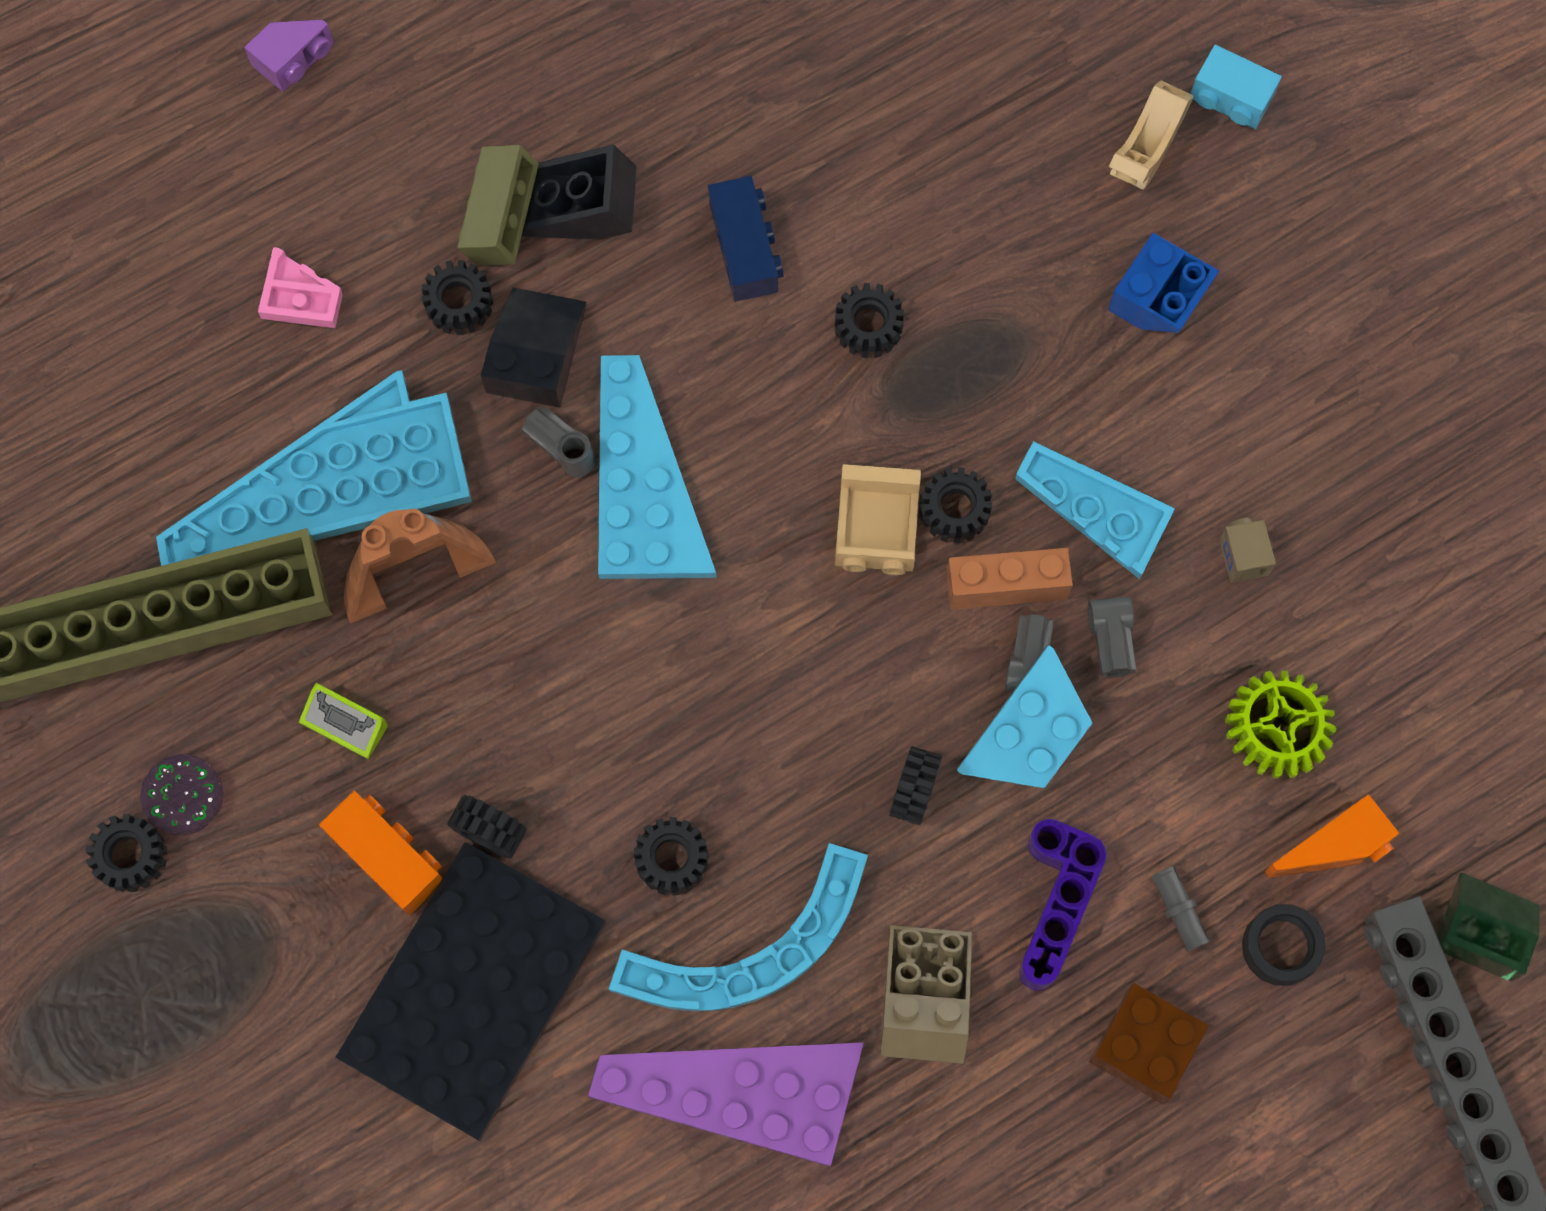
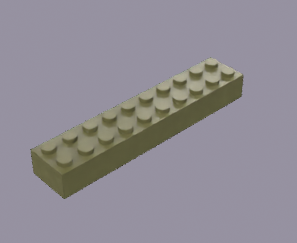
[0,528,333,702]

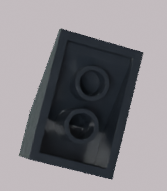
[521,144,637,239]
[481,287,587,408]

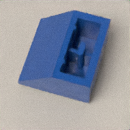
[1108,233,1219,333]

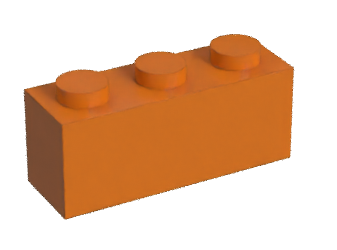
[319,790,442,916]

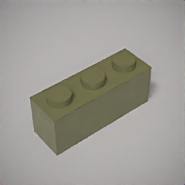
[457,145,539,265]

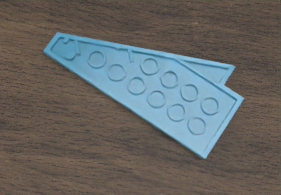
[156,370,472,566]

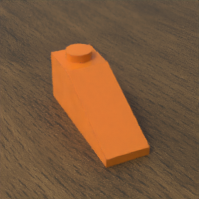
[1265,794,1400,878]

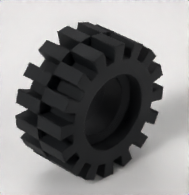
[421,260,493,335]
[835,283,904,358]
[920,467,992,544]
[889,746,942,826]
[447,794,527,859]
[86,814,167,892]
[634,817,708,896]

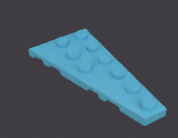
[598,355,717,579]

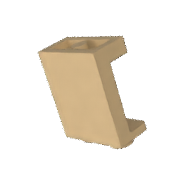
[835,464,921,575]

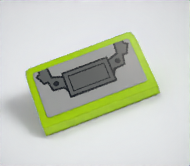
[299,683,389,759]

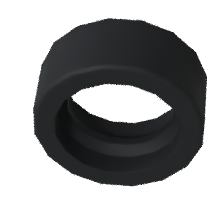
[1242,904,1326,986]

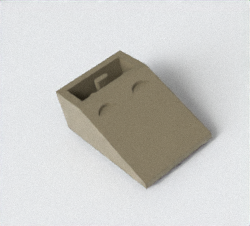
[880,925,972,1064]

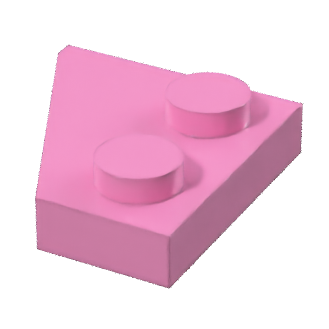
[258,247,343,328]

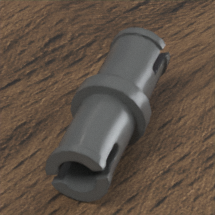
[1151,866,1211,952]

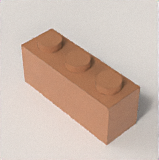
[946,548,1073,610]

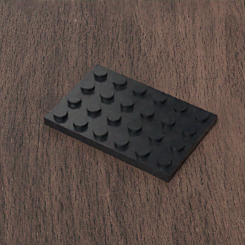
[335,842,606,1141]

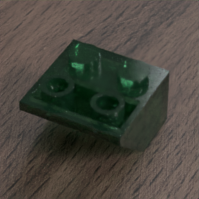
[1437,873,1540,982]

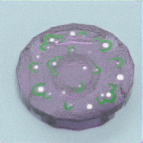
[140,754,224,836]

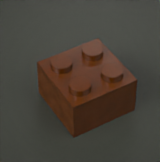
[1089,983,1209,1104]

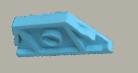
[957,645,1092,788]

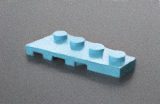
[1015,441,1175,579]

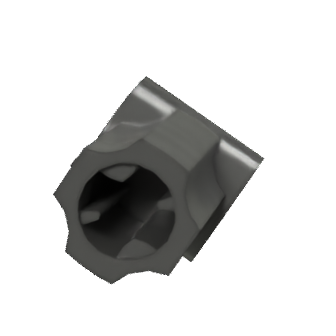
[522,406,596,477]
[1088,596,1136,678]
[1005,614,1053,692]

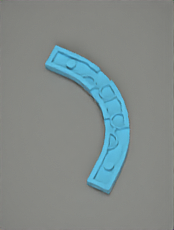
[609,843,868,1011]

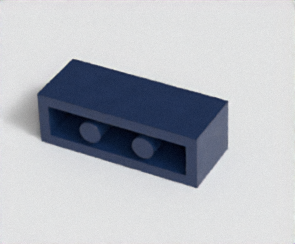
[708,175,784,302]

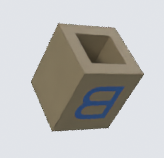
[1219,518,1276,583]

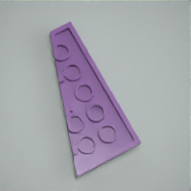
[588,1042,864,1167]

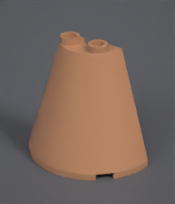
[344,509,496,624]

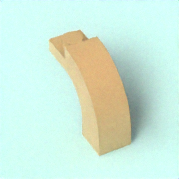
[1109,80,1194,190]

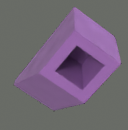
[244,20,334,92]

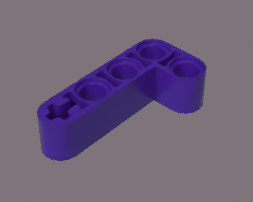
[1019,819,1107,991]

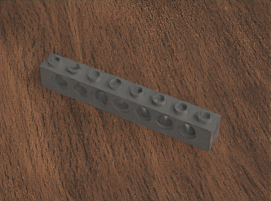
[1364,896,1546,1211]

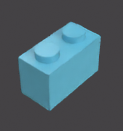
[1191,45,1282,129]

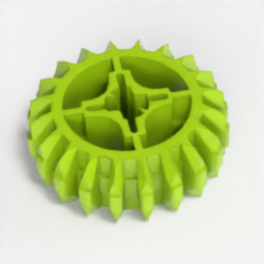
[1225,670,1336,779]

